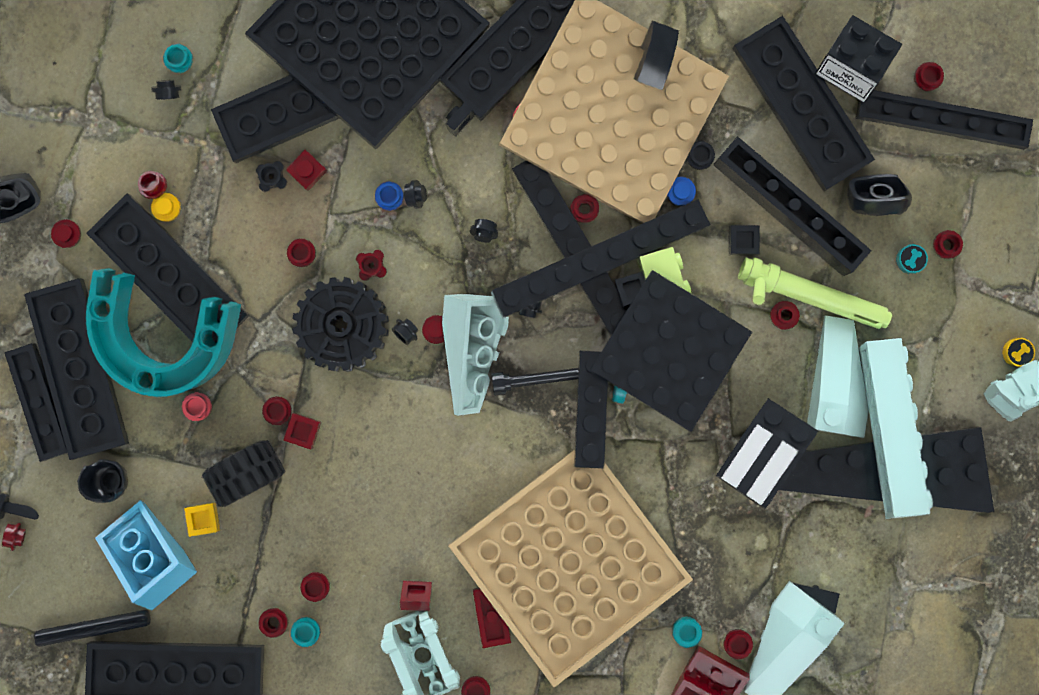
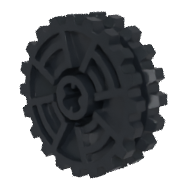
[292,277,389,372]

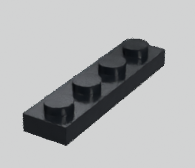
[4,343,67,462]
[574,351,608,469]

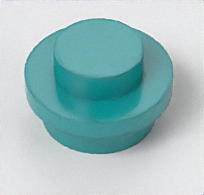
[163,44,193,73]
[291,617,320,647]

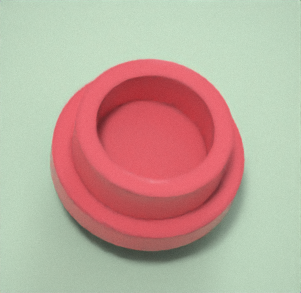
[182,392,212,421]

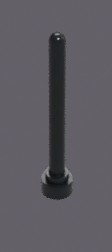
[491,368,578,396]

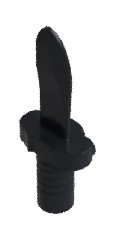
[0,493,39,520]

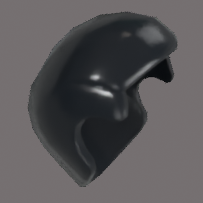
[77,459,128,503]

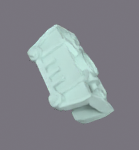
[984,360,1039,422]
[381,610,460,695]

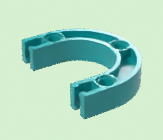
[86,268,242,397]

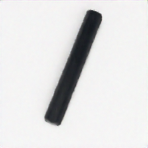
[34,610,151,647]

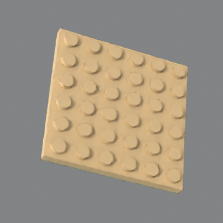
[499,0,729,224]
[448,449,693,687]

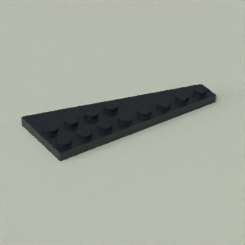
[779,427,994,513]

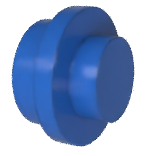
[667,177,696,206]
[375,182,404,211]

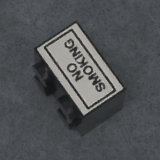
[815,15,903,103]

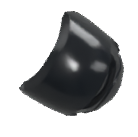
[0,173,41,223]
[847,174,912,216]

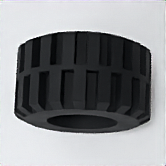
[202,440,285,507]

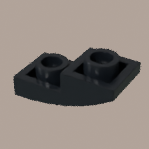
[633,20,679,90]

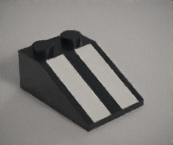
[716,398,819,510]

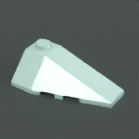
[442,294,509,416]
[807,316,869,438]
[744,581,845,695]

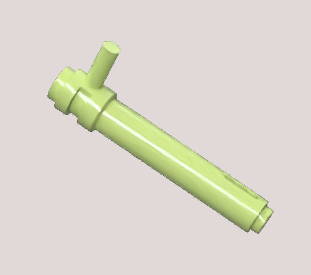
[738,257,892,329]

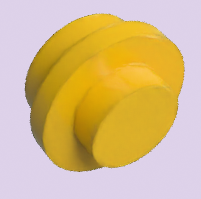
[151,193,181,222]

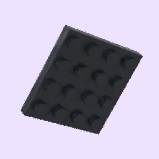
[590,270,752,432]

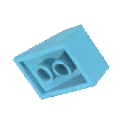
[95,500,197,610]

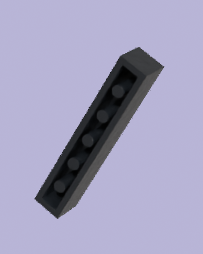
[713,136,872,276]

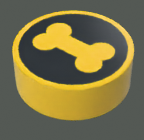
[1002,338,1035,367]

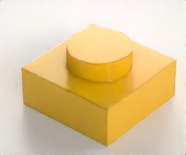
[184,502,220,537]

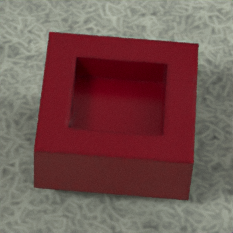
[286,150,327,191]
[283,413,322,450]
[400,581,432,611]

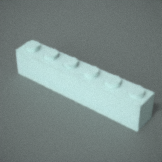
[859,338,932,519]

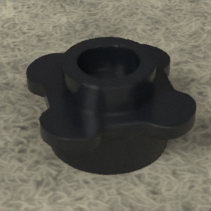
[256,161,287,192]

